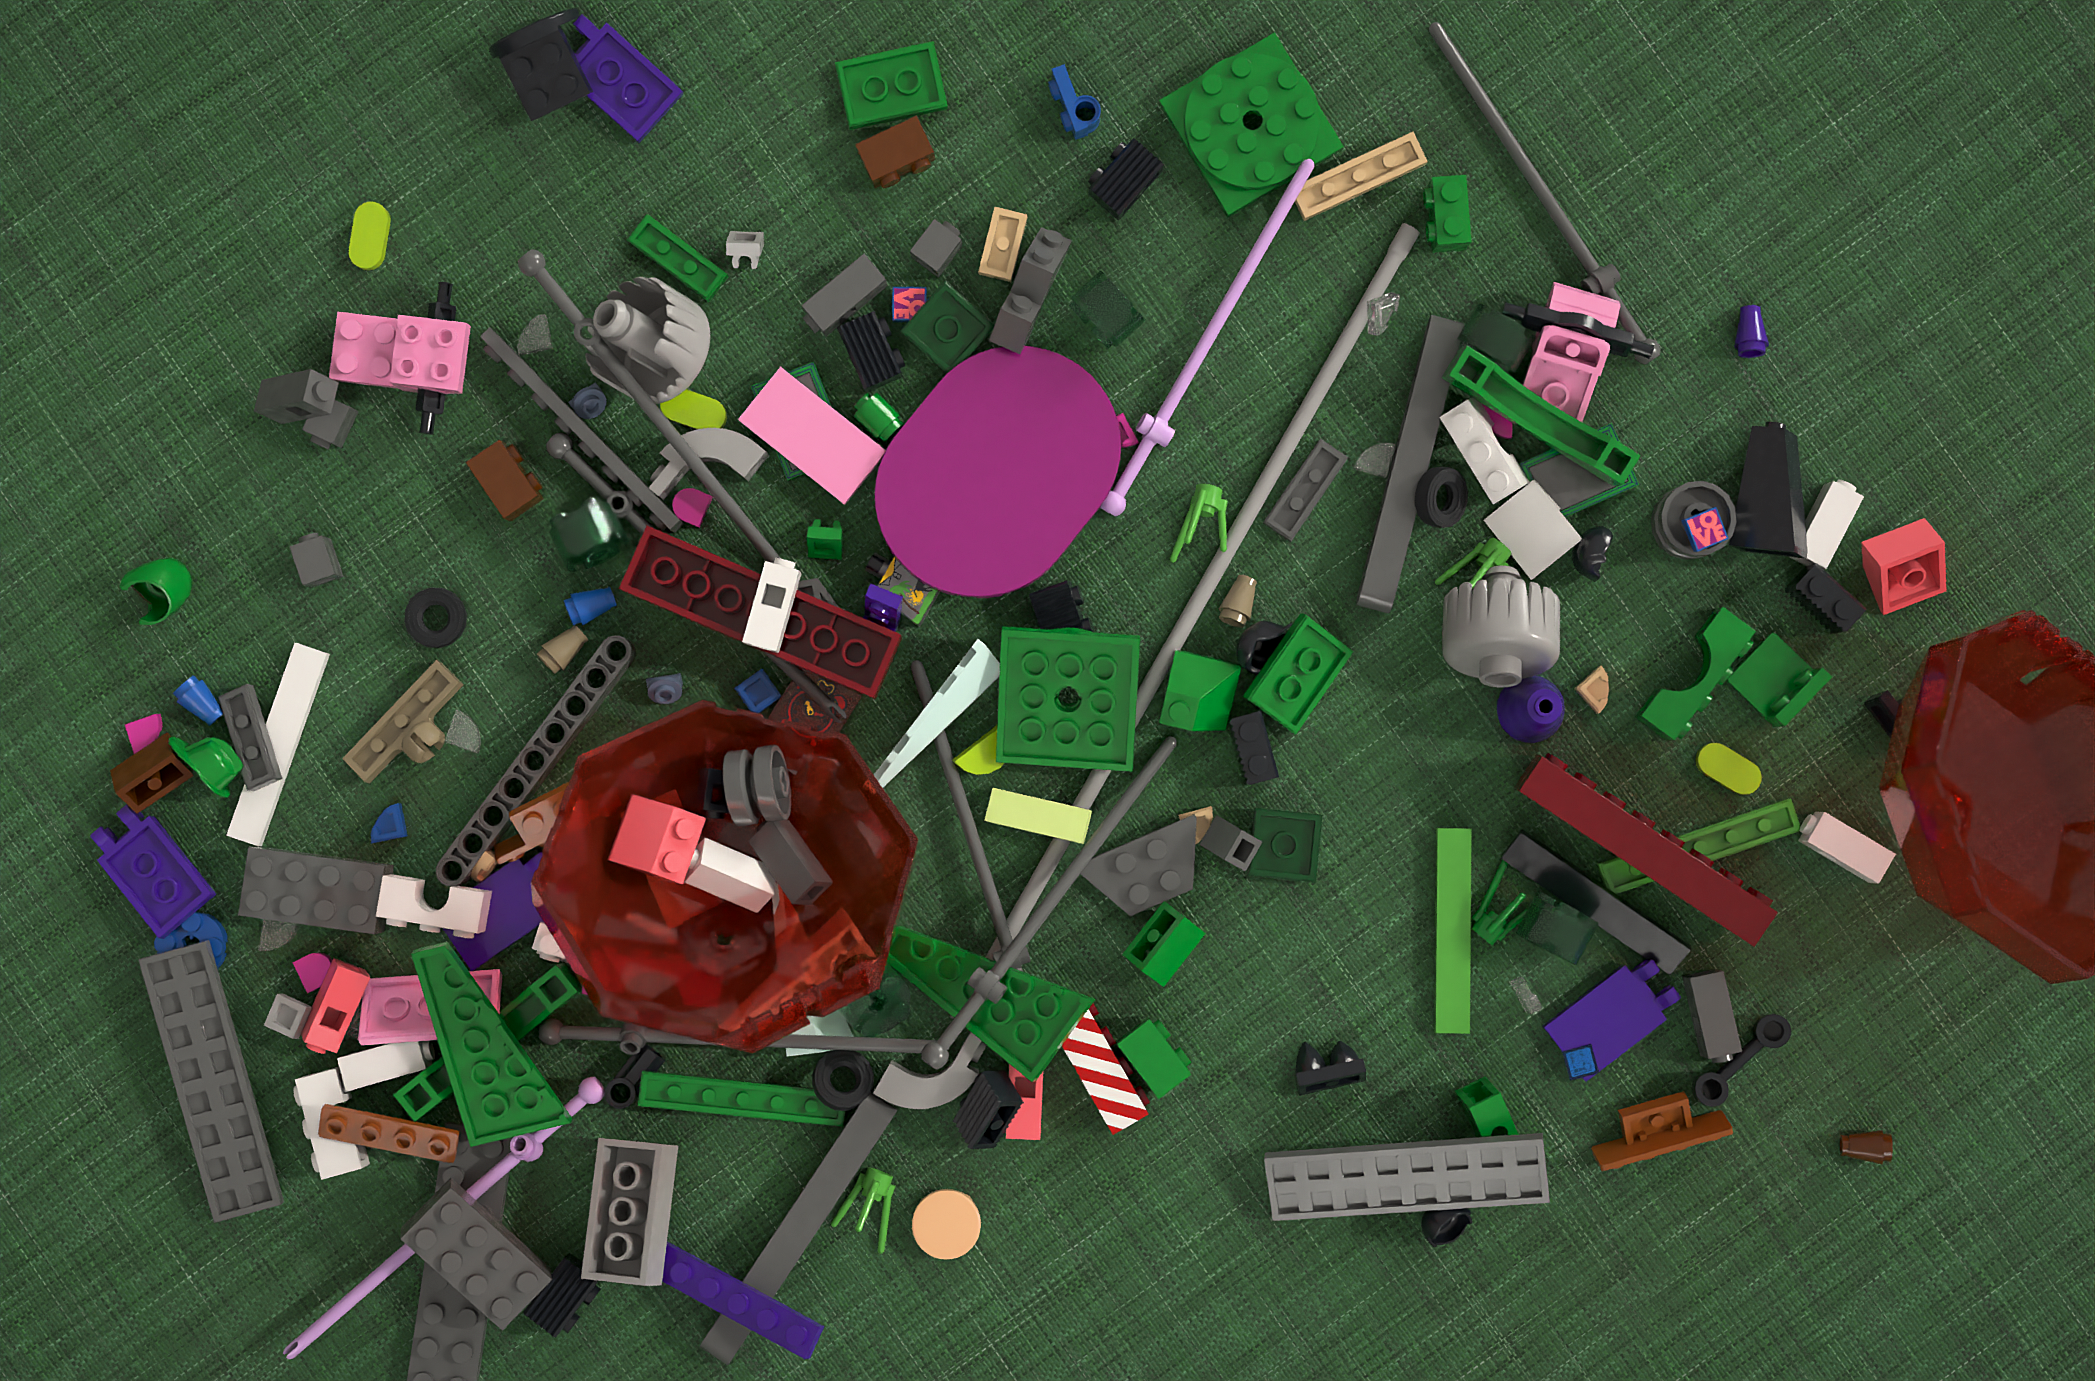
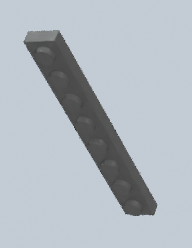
[480,327,684,533]

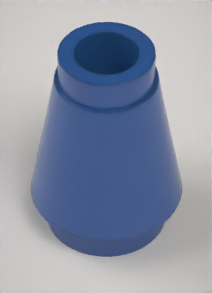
[563,587,617,626]
[173,675,223,726]

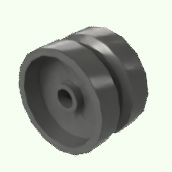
[1651,481,1737,560]
[723,745,791,826]

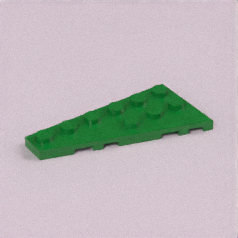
[877,925,1096,1082]
[411,942,573,1147]

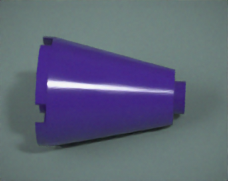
[1497,676,1565,743]

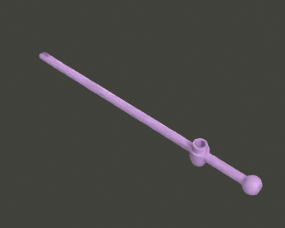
[1100,159,1314,516]
[283,1077,605,1359]

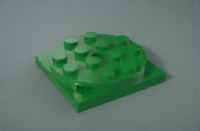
[1159,32,1344,218]
[996,627,1140,772]

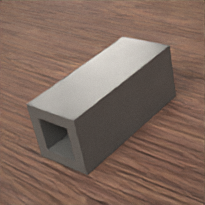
[801,254,888,337]
[254,369,339,424]
[748,820,833,905]
[1682,969,1742,1063]

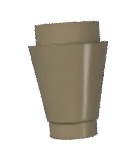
[1218,575,1257,628]
[537,625,588,674]

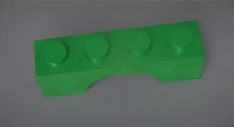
[1634,607,1756,741]

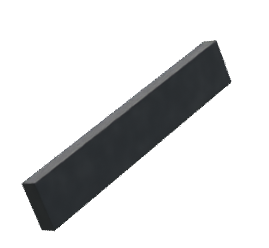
[1501,829,1691,975]

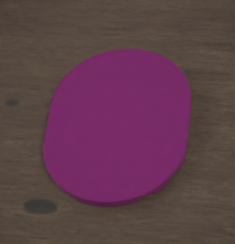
[875,346,1121,599]

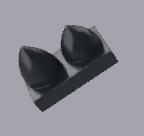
[1296,1041,1366,1096]

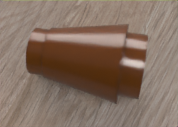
[1840,1130,1893,1165]

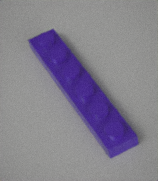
[662,1241,824,1359]

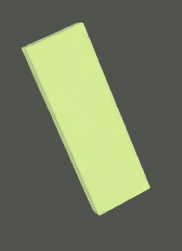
[984,788,1092,844]

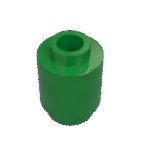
[854,393,904,443]

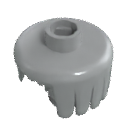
[584,277,710,404]
[1442,566,1560,687]

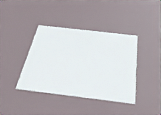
[1484,480,1582,580]

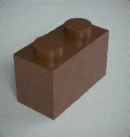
[855,116,935,188]
[466,439,544,522]
[110,732,194,814]

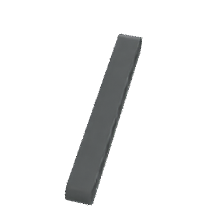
[1356,315,1464,614]
[436,635,636,886]
[699,1092,897,1365]

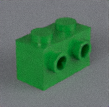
[1423,175,1472,253]
[1122,901,1206,987]
[1116,1016,1192,1099]

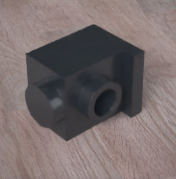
[695,768,730,820]

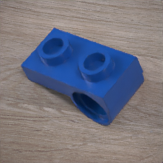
[1048,64,1101,140]

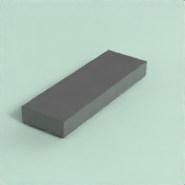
[1263,438,1348,542]
[218,684,282,792]

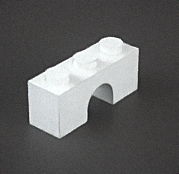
[1440,398,1530,504]
[376,874,492,938]
[293,1067,370,1180]

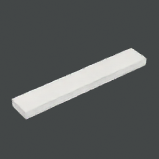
[227,643,330,846]

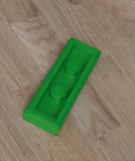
[627,214,729,303]

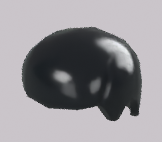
[1572,526,1613,582]
[1421,1208,1472,1247]

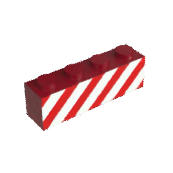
[1062,992,1150,1135]

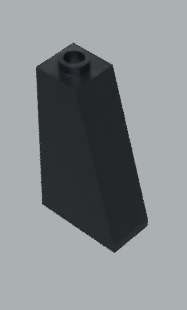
[1729,422,1808,559]

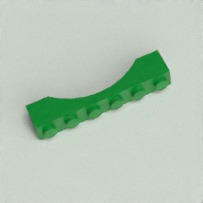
[1441,346,1641,486]
[393,962,582,1122]

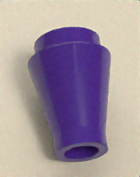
[1734,305,1769,358]

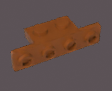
[494,781,621,864]
[1591,1091,1733,1171]
[318,1104,460,1163]

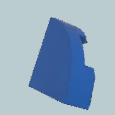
[371,803,408,843]

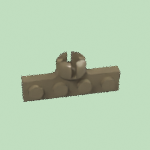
[342,660,464,783]

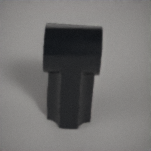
[605,1044,666,1109]

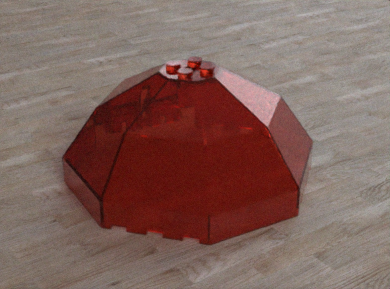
[1879,610,2095,984]
[531,700,918,1053]

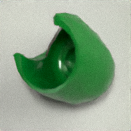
[120,558,192,625]

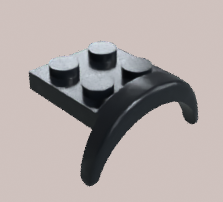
[489,8,593,122]

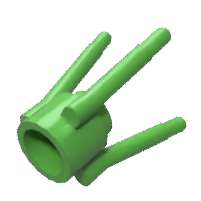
[1170,484,1228,563]
[1435,538,1512,589]
[831,1167,896,1254]

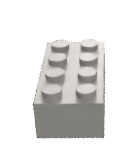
[581,1138,678,1286]

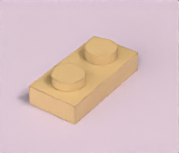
[978,207,1028,282]

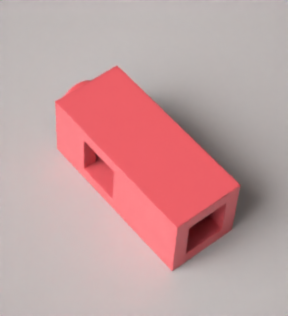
[301,958,370,1054]
[1006,1064,1043,1140]

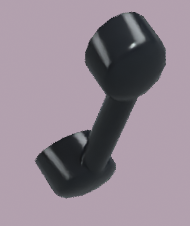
[1692,1014,1792,1107]

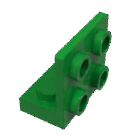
[1726,633,1832,727]

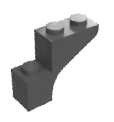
[989,227,1072,354]

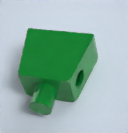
[1455,1076,1519,1137]

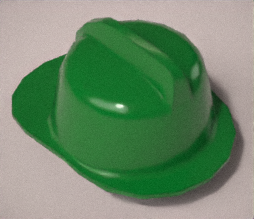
[168,737,243,798]

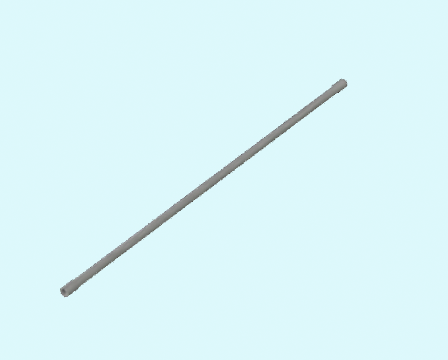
[949,223,1420,1019]

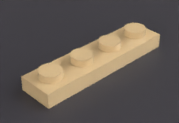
[1295,132,1428,221]

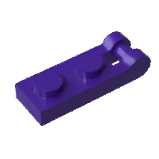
[863,584,903,632]

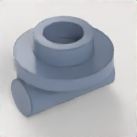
[568,382,606,419]
[646,673,683,704]

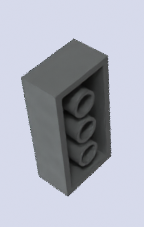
[238,846,394,934]
[400,1178,552,1331]

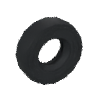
[1415,467,1468,528]
[404,587,467,648]
[812,1050,874,1111]

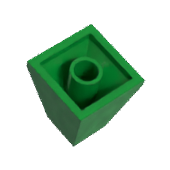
[1159,649,1242,731]

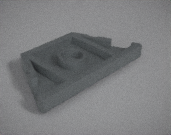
[1080,814,1197,916]

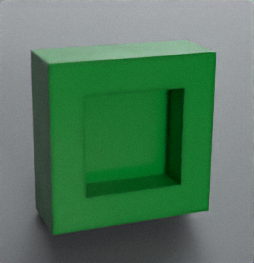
[807,519,843,560]

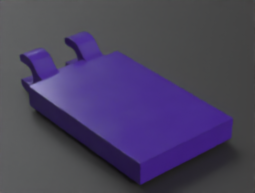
[573,14,684,143]
[90,804,216,939]
[443,851,572,971]
[1542,959,1681,1082]

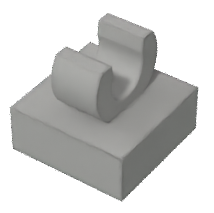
[726,231,764,269]
[264,994,312,1039]

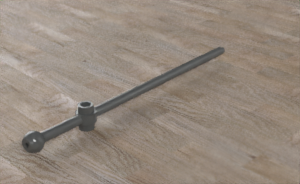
[1429,22,1661,365]
[518,249,781,563]
[546,432,846,723]
[911,660,1031,972]
[921,736,1177,1069]
[539,1015,937,1055]

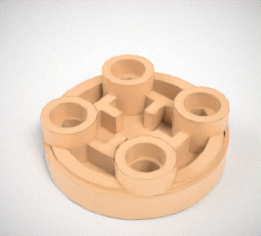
[912,1189,981,1259]

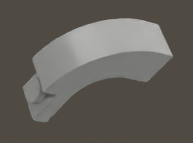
[649,428,769,500]
[873,1032,986,1109]

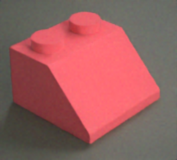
[1861,518,1946,615]
[608,794,706,884]

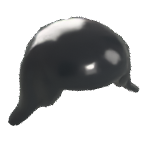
[1236,620,1292,675]

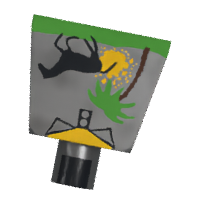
[865,553,940,627]

